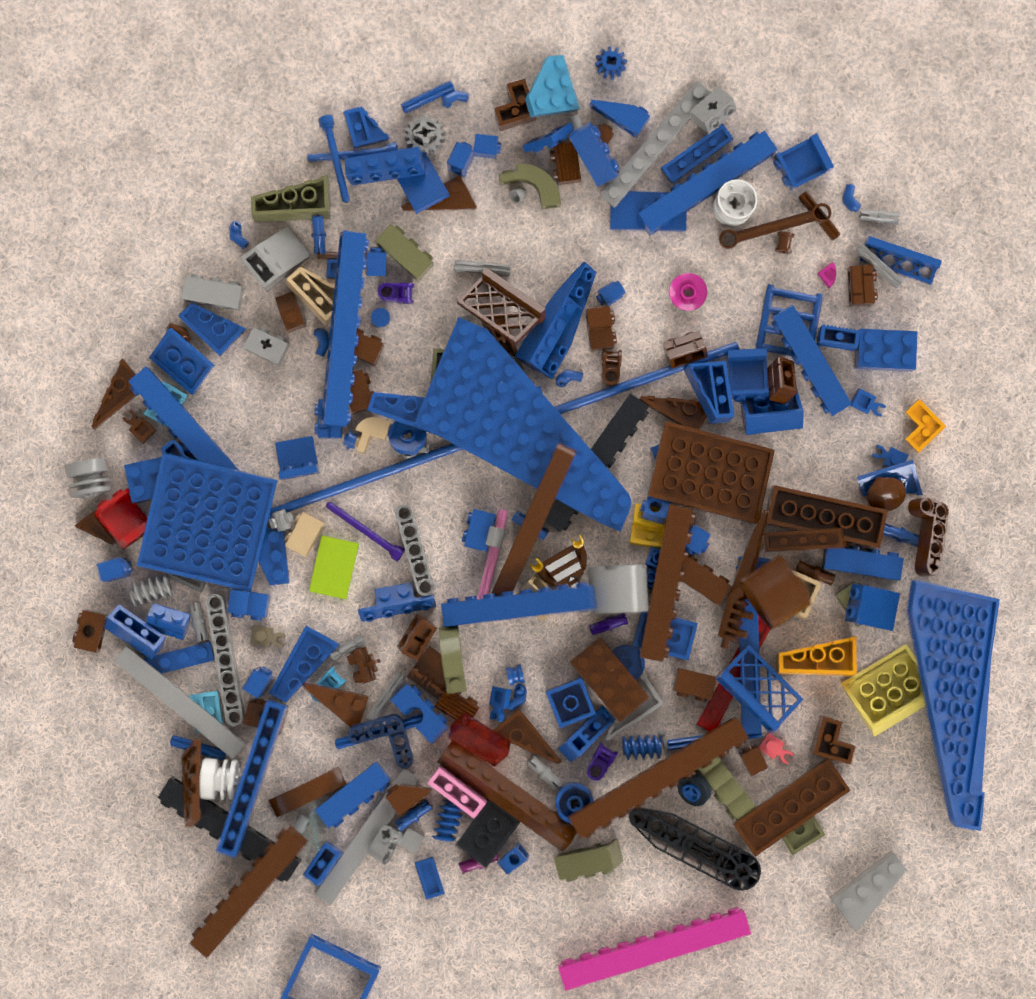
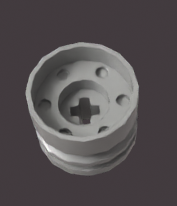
[65,458,111,499]

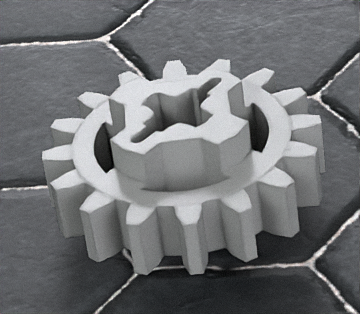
[404,114,446,156]

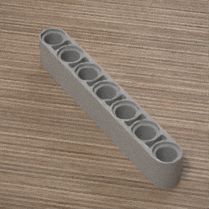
[206,594,245,726]

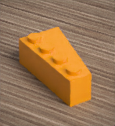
[776,636,857,676]

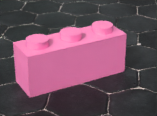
[427,765,487,818]

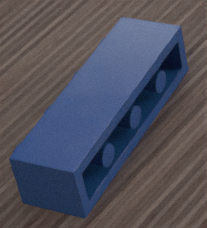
[822,546,904,581]
[315,761,391,829]

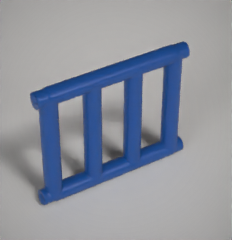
[756,284,823,356]

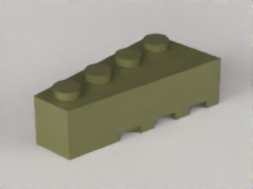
[251,175,331,222]

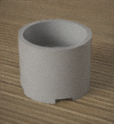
[588,564,648,614]

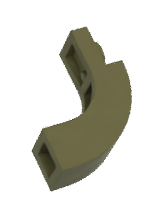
[499,164,561,210]
[439,625,467,694]

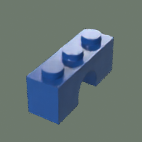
[391,684,449,744]

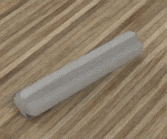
[856,244,903,288]
[454,260,511,277]
[366,672,406,721]

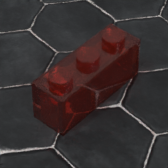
[448,712,511,767]

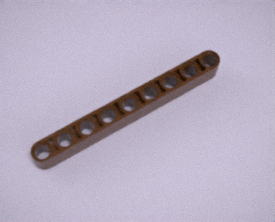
[491,443,576,597]

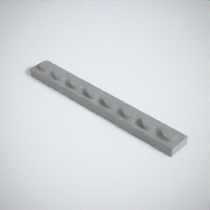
[600,81,711,208]

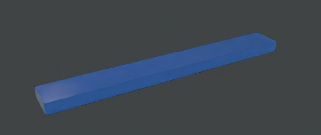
[739,599,762,734]

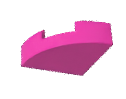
[817,262,836,289]

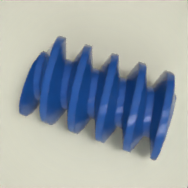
[622,734,662,761]
[432,799,463,842]

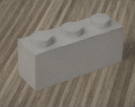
[181,274,244,311]

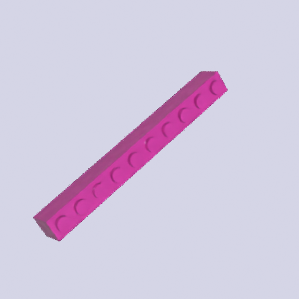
[558,907,751,991]

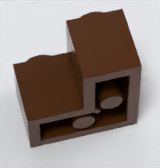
[494,79,536,131]
[585,306,617,352]
[810,715,856,765]

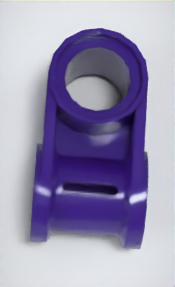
[378,283,414,304]
[586,742,618,781]

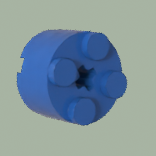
[555,782,594,823]

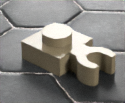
[250,625,286,647]

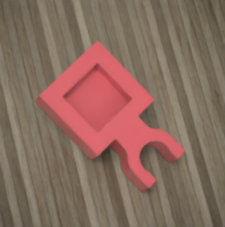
[758,732,794,764]

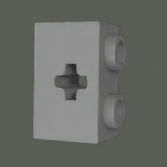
[690,87,737,134]
[243,326,290,366]

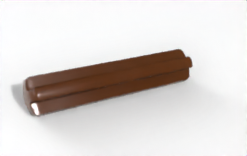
[799,191,840,240]

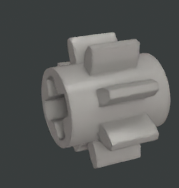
[269,509,294,532]

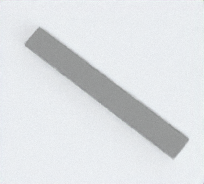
[114,646,246,759]
[315,768,420,906]

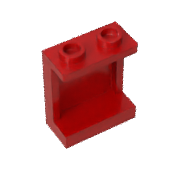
[94,488,148,550]

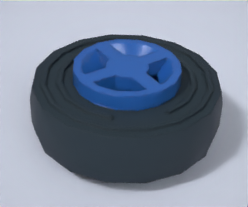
[677,773,712,807]

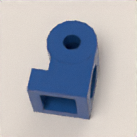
[497,842,529,875]

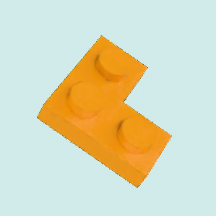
[904,399,946,453]

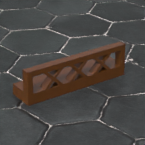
[764,528,846,552]

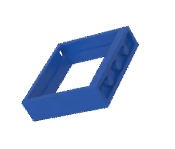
[280,934,381,999]

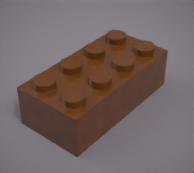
[570,637,651,722]

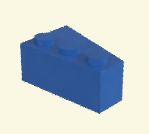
[684,361,735,424]

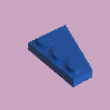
[178,302,247,356]

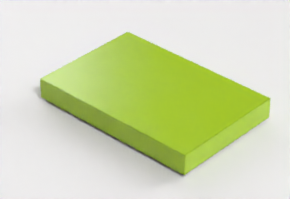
[309,535,359,600]

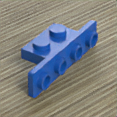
[358,582,436,622]

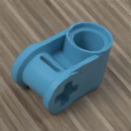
[311,667,347,702]

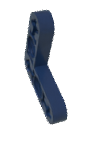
[348,714,413,769]

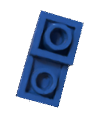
[645,546,661,590]

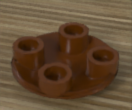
[867,477,906,511]

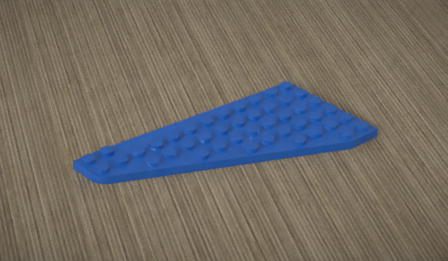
[414,317,631,532]
[907,580,1000,831]

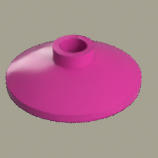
[669,273,708,311]

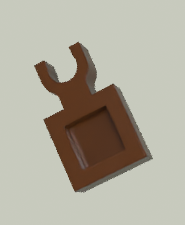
[122,410,157,444]

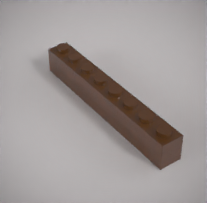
[640,505,696,662]
[437,740,577,852]
[189,825,308,958]

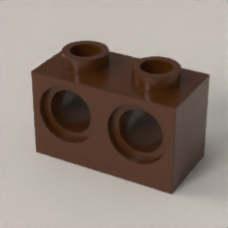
[397,614,437,661]

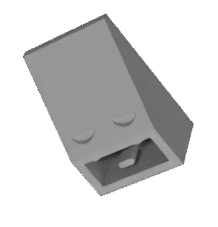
[240,226,311,291]

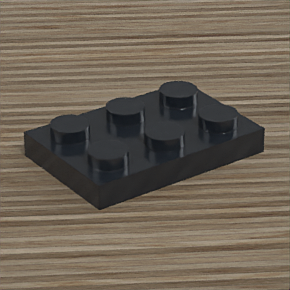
[455,800,520,869]

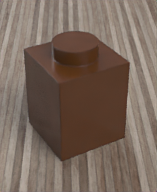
[739,744,769,776]

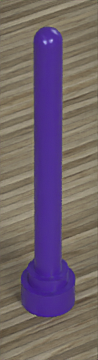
[326,502,405,562]

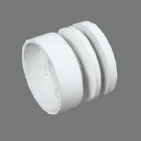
[713,179,758,227]
[200,758,241,801]

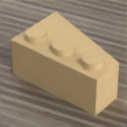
[286,267,334,326]

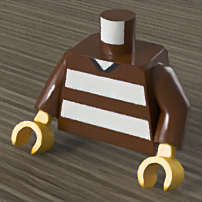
[529,535,587,588]

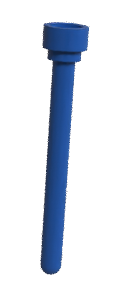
[318,115,350,203]
[307,142,398,162]

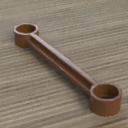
[719,203,832,249]

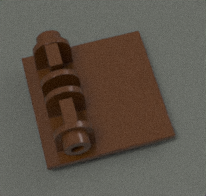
[407,646,446,700]

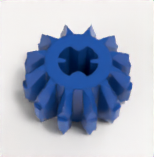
[595,46,627,80]

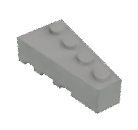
[830,851,907,932]

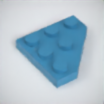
[525,55,580,117]

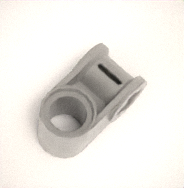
[368,826,403,865]

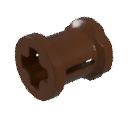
[775,231,795,254]

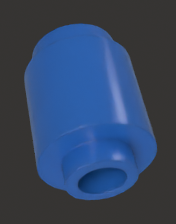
[596,280,626,306]

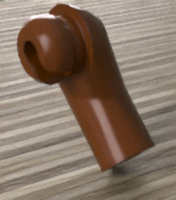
[166,322,191,343]

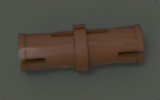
[795,560,836,586]

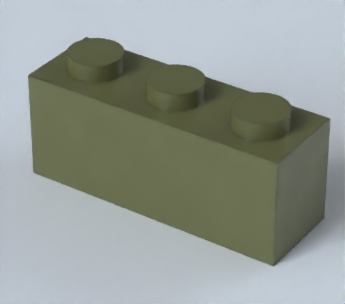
[375,224,434,282]

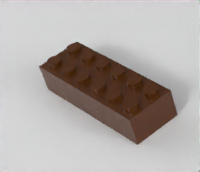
[766,485,888,548]

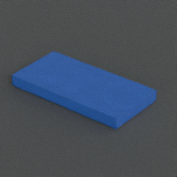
[610,191,687,232]

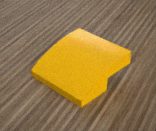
[629,504,668,549]

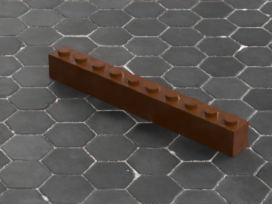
[568,717,749,839]

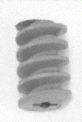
[130,574,173,606]

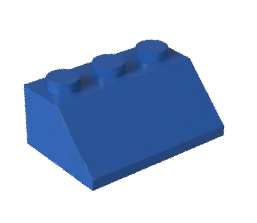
[741,387,804,435]

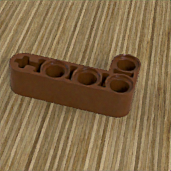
[908,497,949,577]

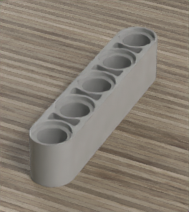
[395,504,434,596]

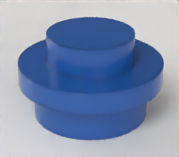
[343,431,357,450]

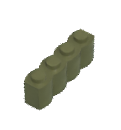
[695,757,757,821]

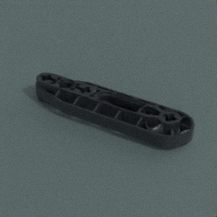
[628,807,761,891]

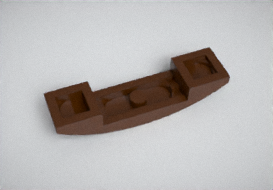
[269,767,346,817]

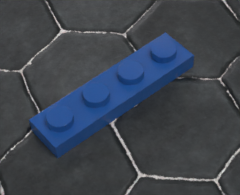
[661,123,734,184]
[144,641,215,674]

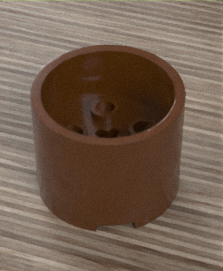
[739,555,812,630]

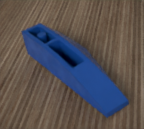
[515,262,597,379]

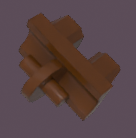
[347,647,381,684]

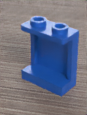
[773,133,834,190]
[728,348,769,402]
[845,583,900,631]

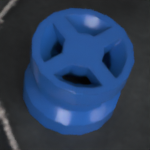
[506,664,525,686]

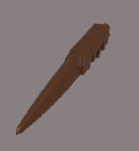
[717,509,767,649]

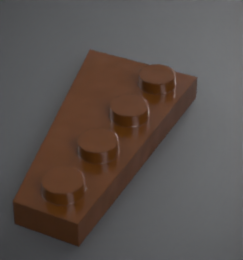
[181,739,201,828]

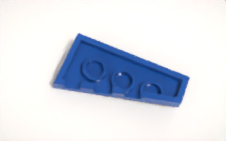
[367,392,440,437]

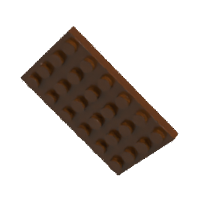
[647,421,775,524]

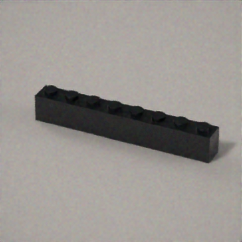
[545,393,649,532]
[157,776,302,882]

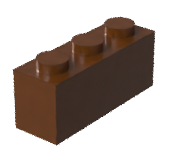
[682,553,732,605]

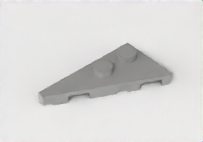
[606,673,665,741]

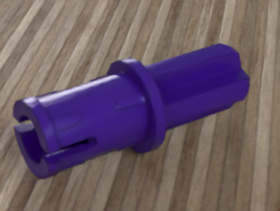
[589,613,628,635]

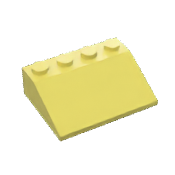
[841,644,926,737]

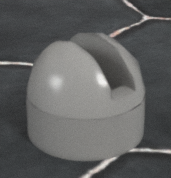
[509,187,526,204]

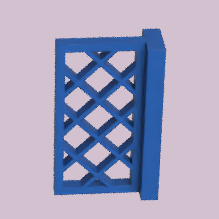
[715,645,804,733]

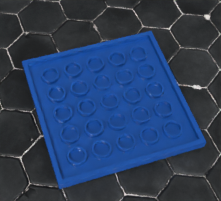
[137,453,278,592]

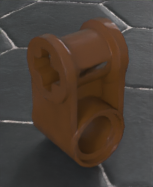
[602,349,622,387]

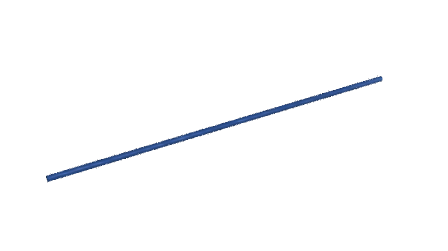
[269,342,739,519]

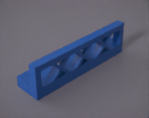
[859,236,942,285]

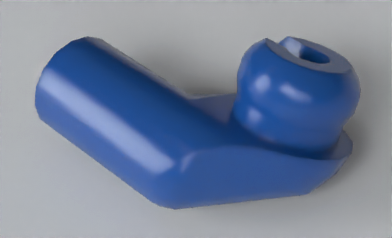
[556,369,583,387]
[509,684,527,711]

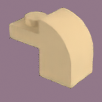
[355,417,392,454]

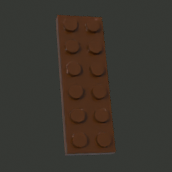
[733,758,851,857]

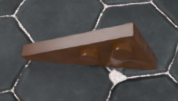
[401,175,477,211]
[91,358,136,430]
[639,395,707,430]
[303,682,368,732]
[491,709,562,764]

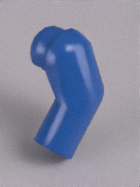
[442,90,469,108]
[842,184,861,212]
[229,221,249,250]
[314,328,329,357]

